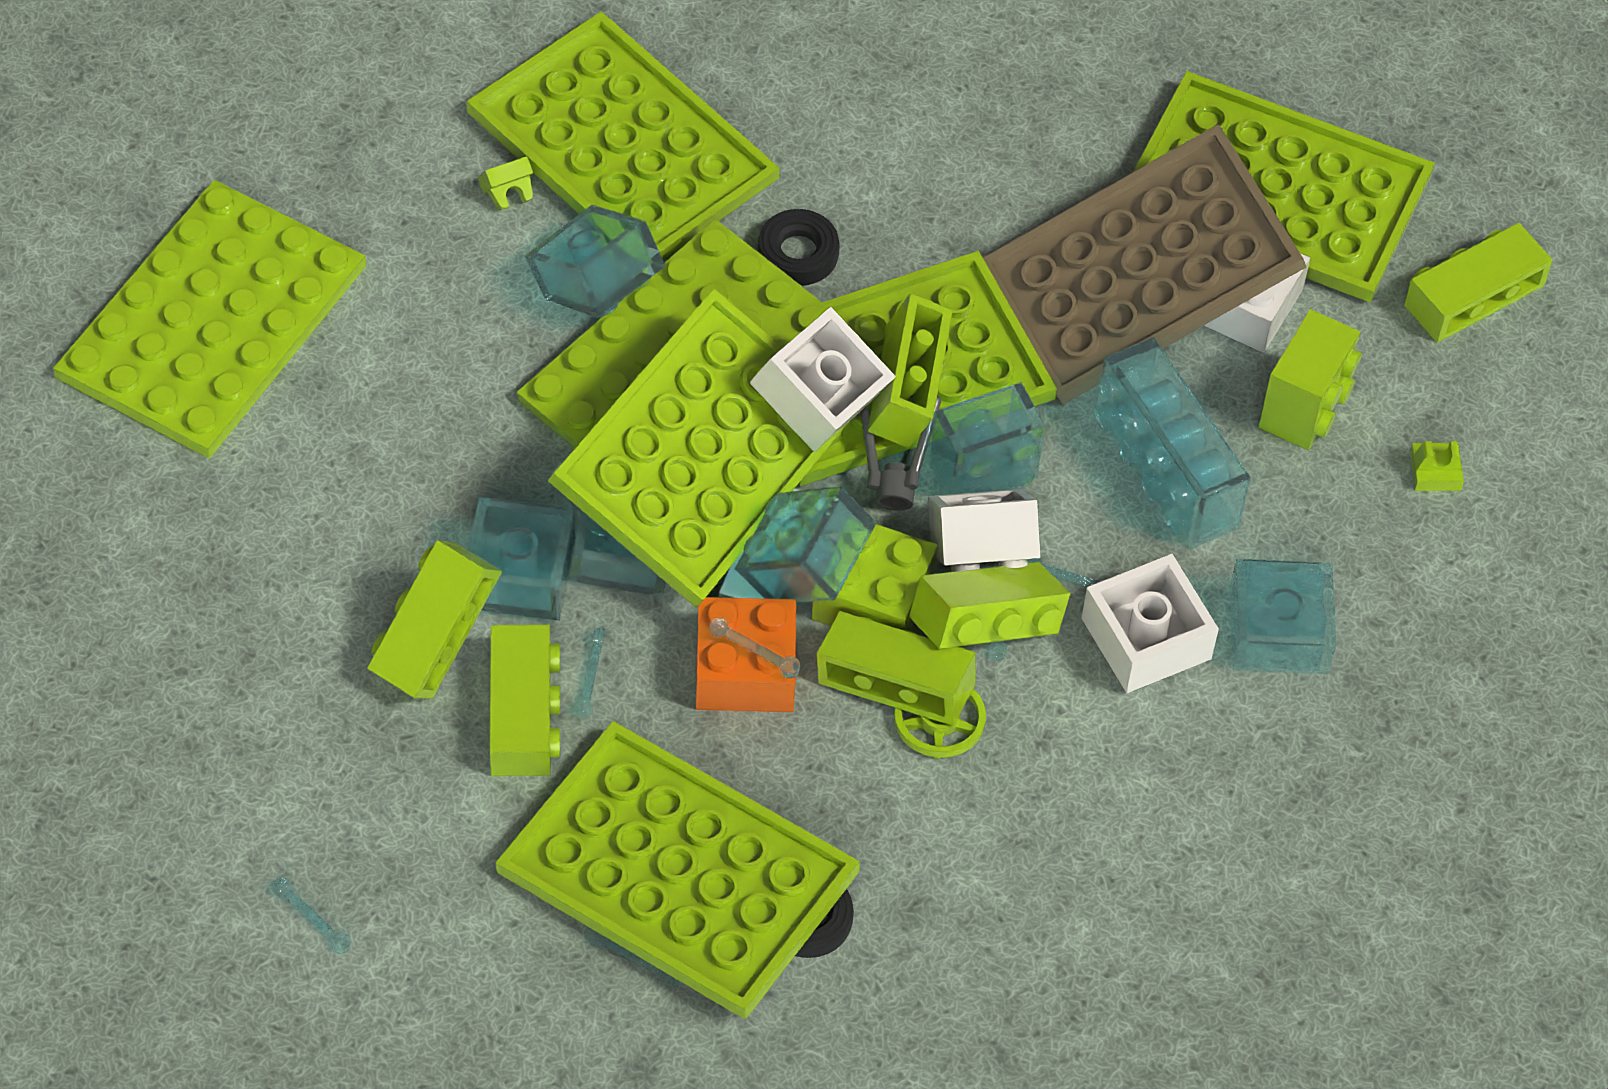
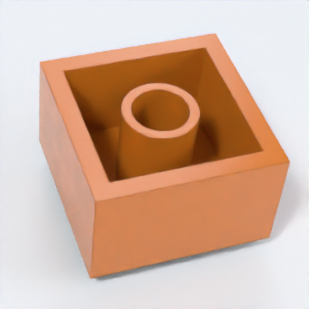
[696,597,796,712]

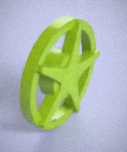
[894,689,986,759]

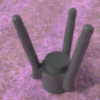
[861,396,941,511]

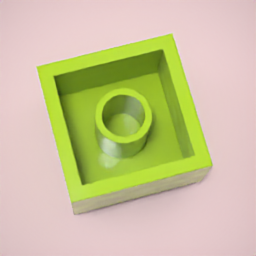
[1258,309,1363,450]
[812,514,938,630]

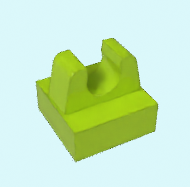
[477,156,533,210]
[1410,441,1464,491]

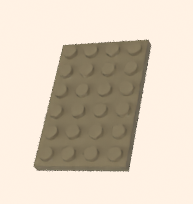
[983,124,1306,405]

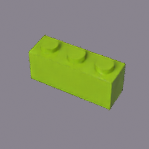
[1404,223,1553,343]
[867,293,953,448]
[367,540,503,699]
[909,562,1071,649]
[817,611,976,726]
[490,624,560,776]

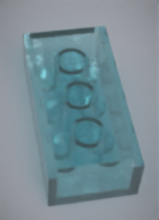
[1094,337,1251,550]

